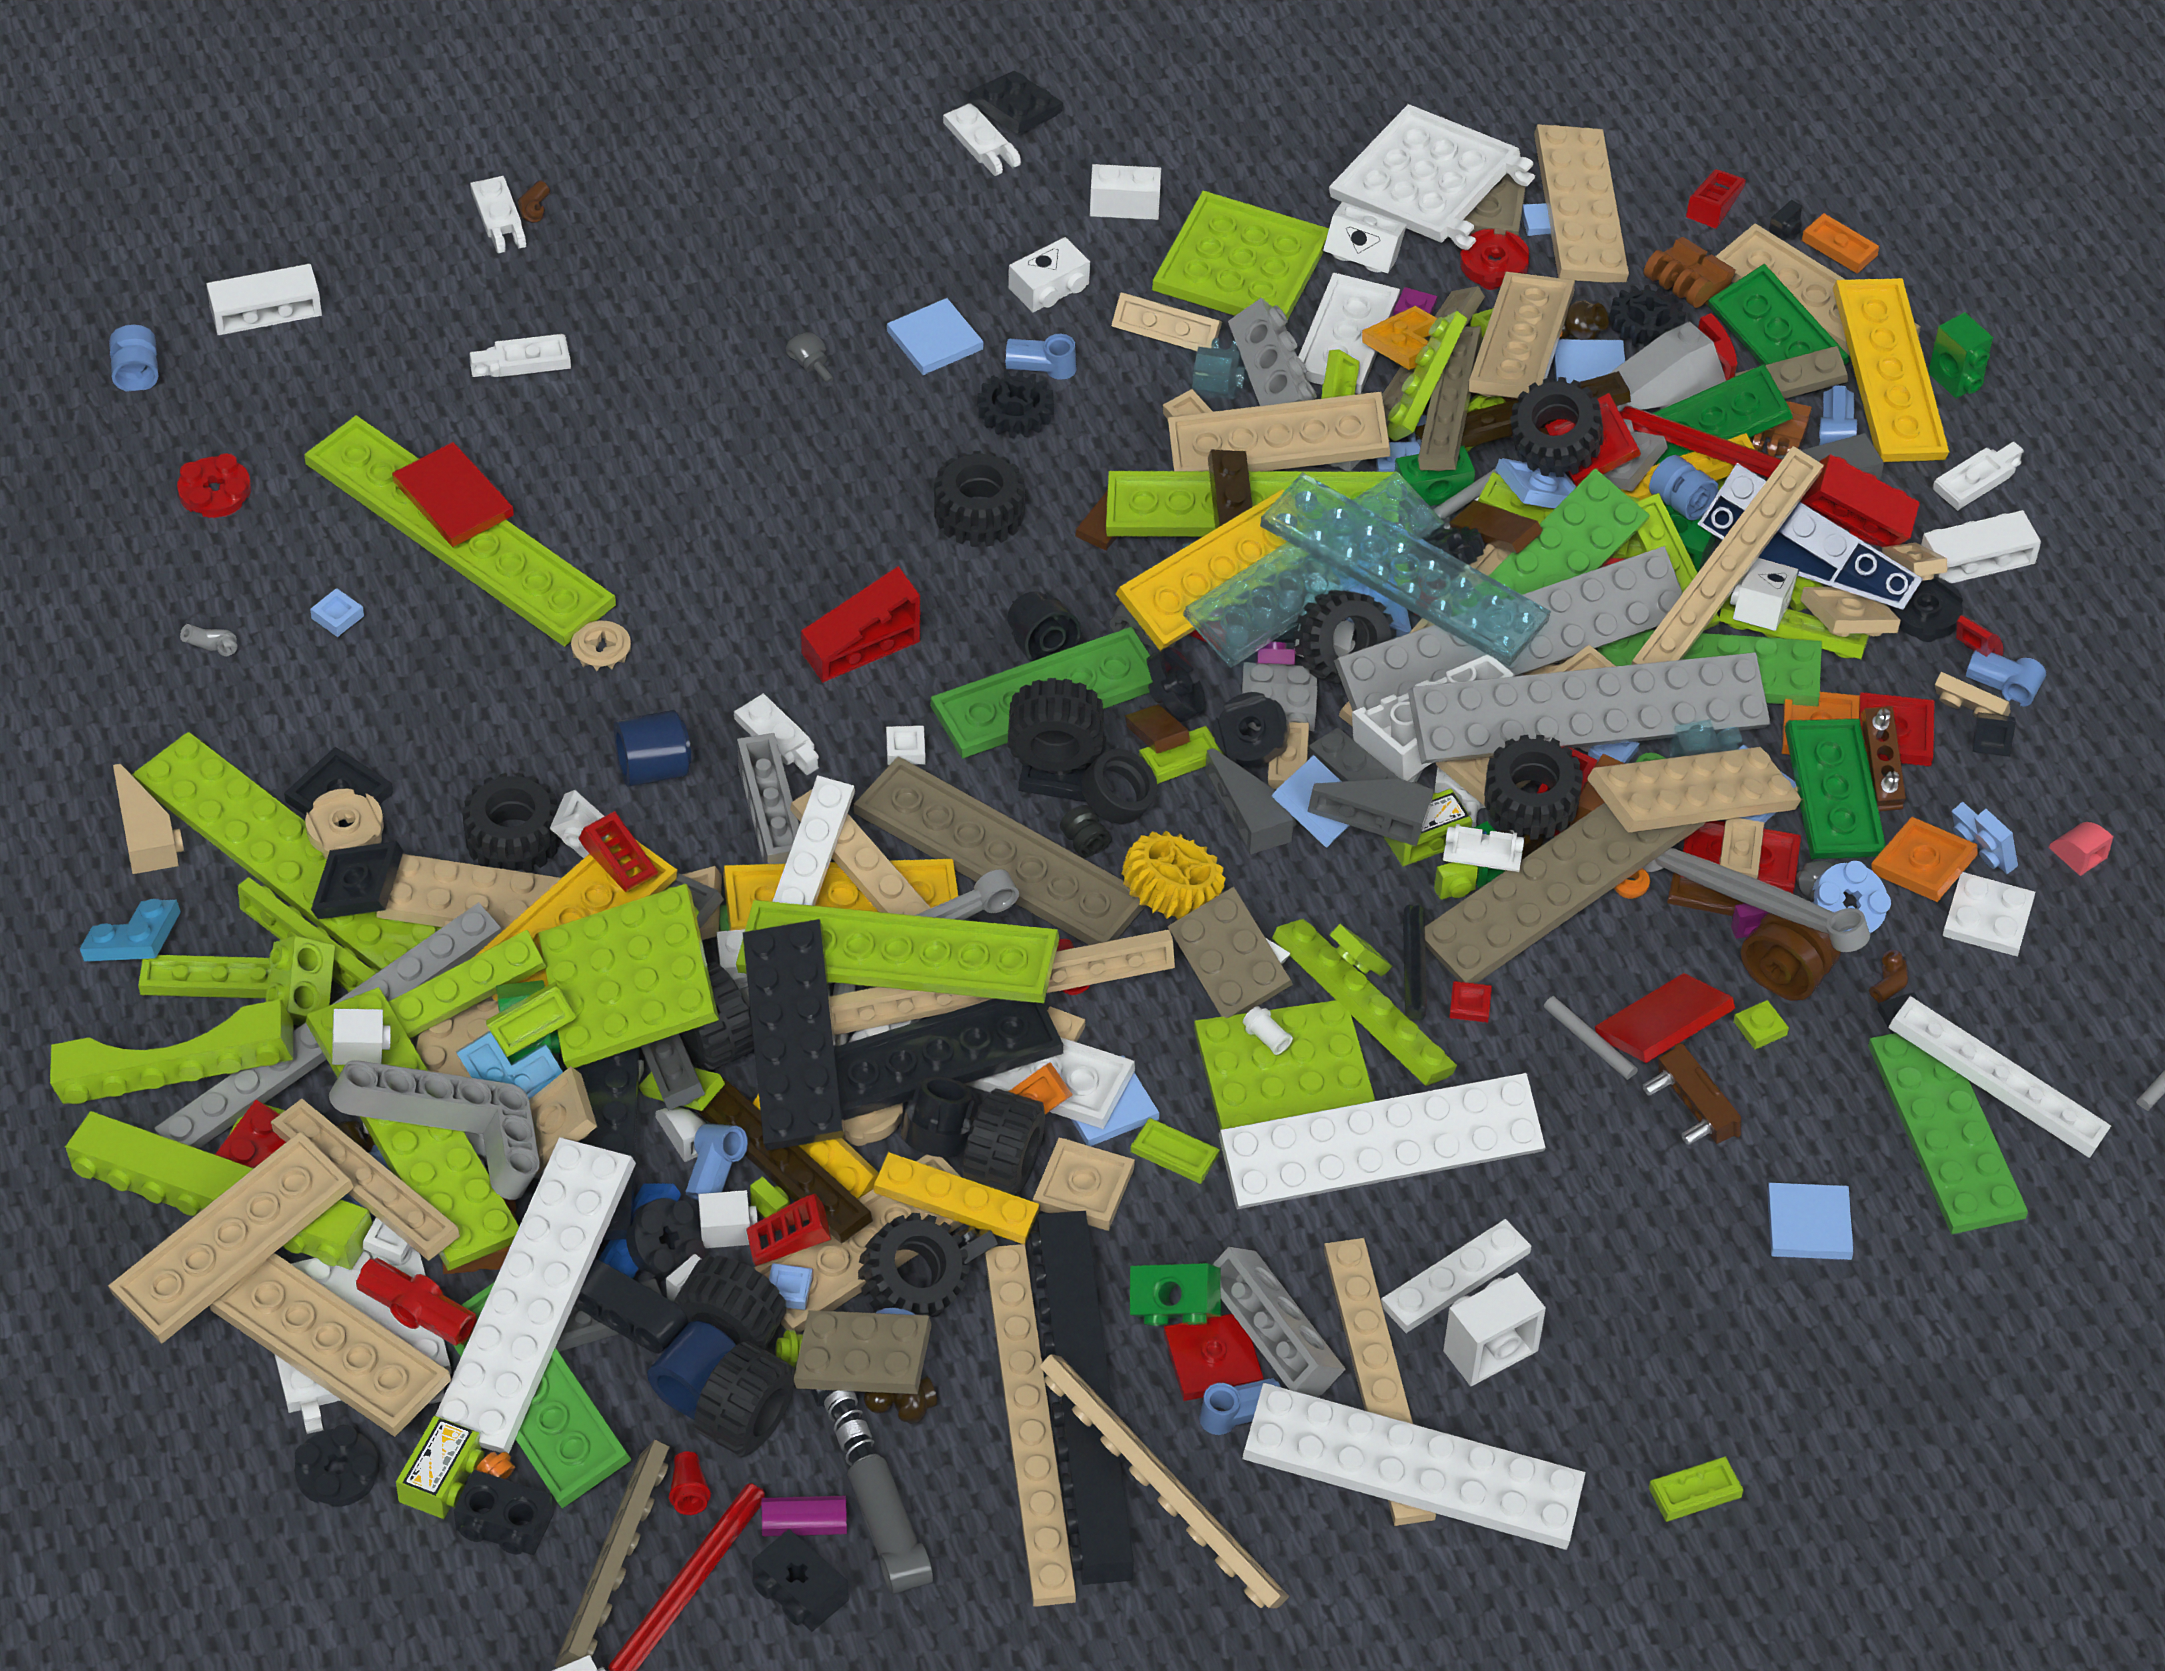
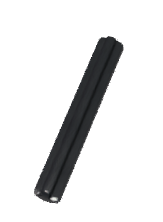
[1403,904,1427,1020]

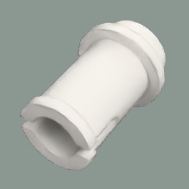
[1243,1006,1293,1055]

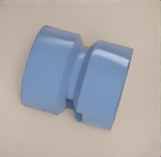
[109,324,159,391]
[1649,455,1719,521]

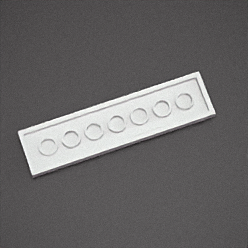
[1219,1073,1545,1209]
[435,1137,636,1454]
[1242,1383,1586,1550]

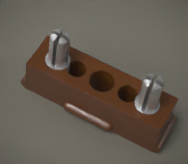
[1861,706,1906,811]
[1643,1043,1741,1145]

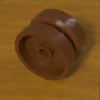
[1740,912,1842,1001]

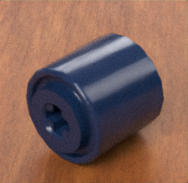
[613,710,692,787]
[647,1321,736,1420]

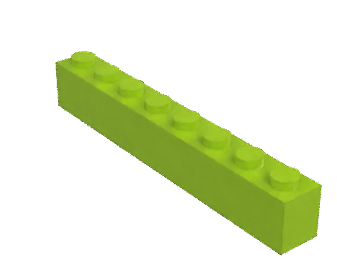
[65,1111,372,1270]

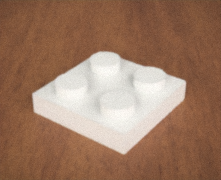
[1943,872,2035,957]

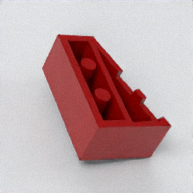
[1800,454,1920,547]
[801,566,920,683]

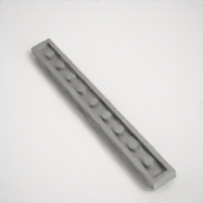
[154,902,502,1149]

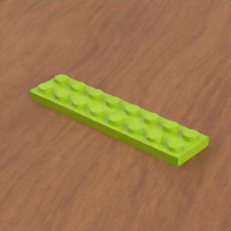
[1106,471,1398,537]
[736,900,1059,1003]
[306,987,519,1271]

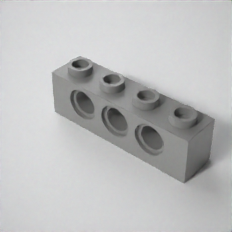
[1228,298,1317,406]
[737,733,799,864]
[1213,1247,1345,1397]

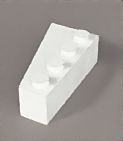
[1352,654,1515,781]

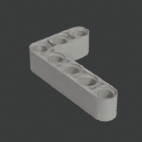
[329,1061,540,1200]

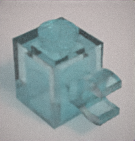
[1192,338,1246,400]
[1668,719,1742,758]

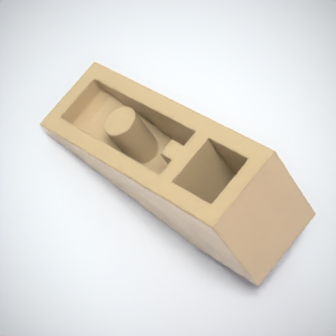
[113,764,184,874]

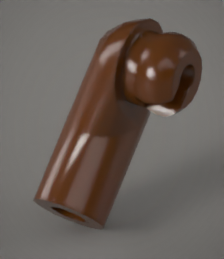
[518,181,550,223]
[1869,950,1908,1003]

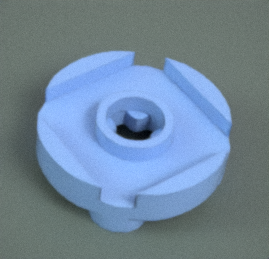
[1812,861,1891,933]

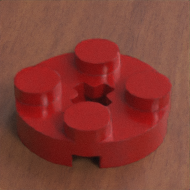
[1460,229,1529,290]
[177,453,251,518]

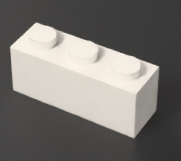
[206,264,322,335]
[1921,510,2041,583]

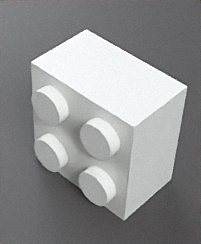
[1443,1272,1546,1386]

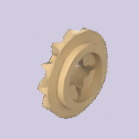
[571,621,631,671]

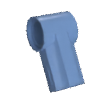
[1005,334,1077,379]
[1819,386,1857,445]
[1966,650,2046,707]
[685,1123,748,1201]
[1199,1378,1280,1435]

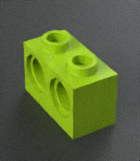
[266,936,335,1026]

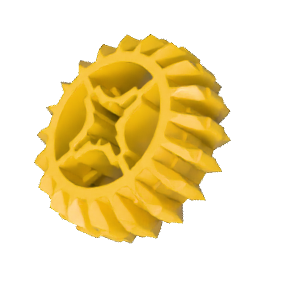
[1121,830,1226,920]

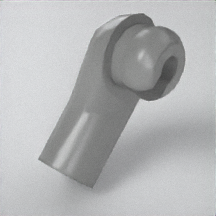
[180,624,238,656]

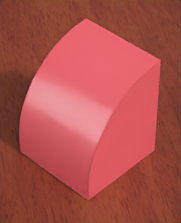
[2049,822,2114,876]

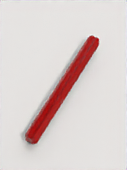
[1620,406,1783,478]
[608,1483,765,1671]

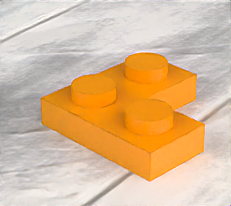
[1362,306,1437,370]

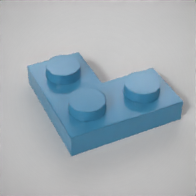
[80,899,181,961]
[456,1031,563,1099]

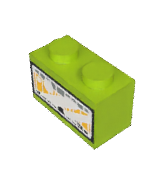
[1383,788,1473,867]
[396,1416,484,1519]

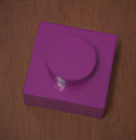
[1393,287,1437,316]
[1255,642,1295,666]
[1731,903,1767,939]

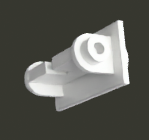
[1443,824,1524,872]

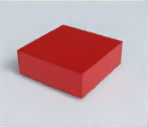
[1449,981,1492,1023]

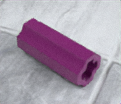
[762,1496,847,1536]

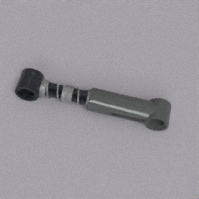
[809,1389,933,1595]

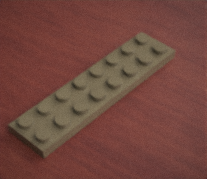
[854,756,1146,945]
[1425,803,1705,983]

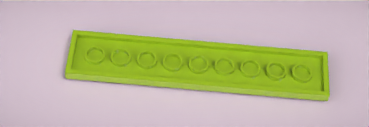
[304,415,616,647]
[132,732,442,971]

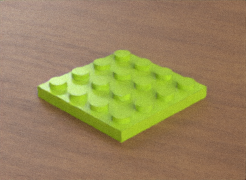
[1152,191,1329,320]
[538,884,719,1068]
[1194,1000,1375,1130]

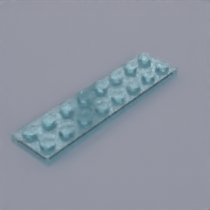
[1183,471,1445,668]
[1260,472,1551,667]

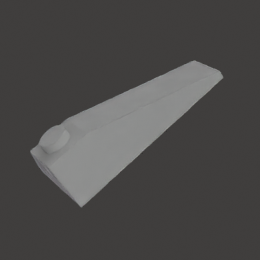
[1609,321,1726,412]

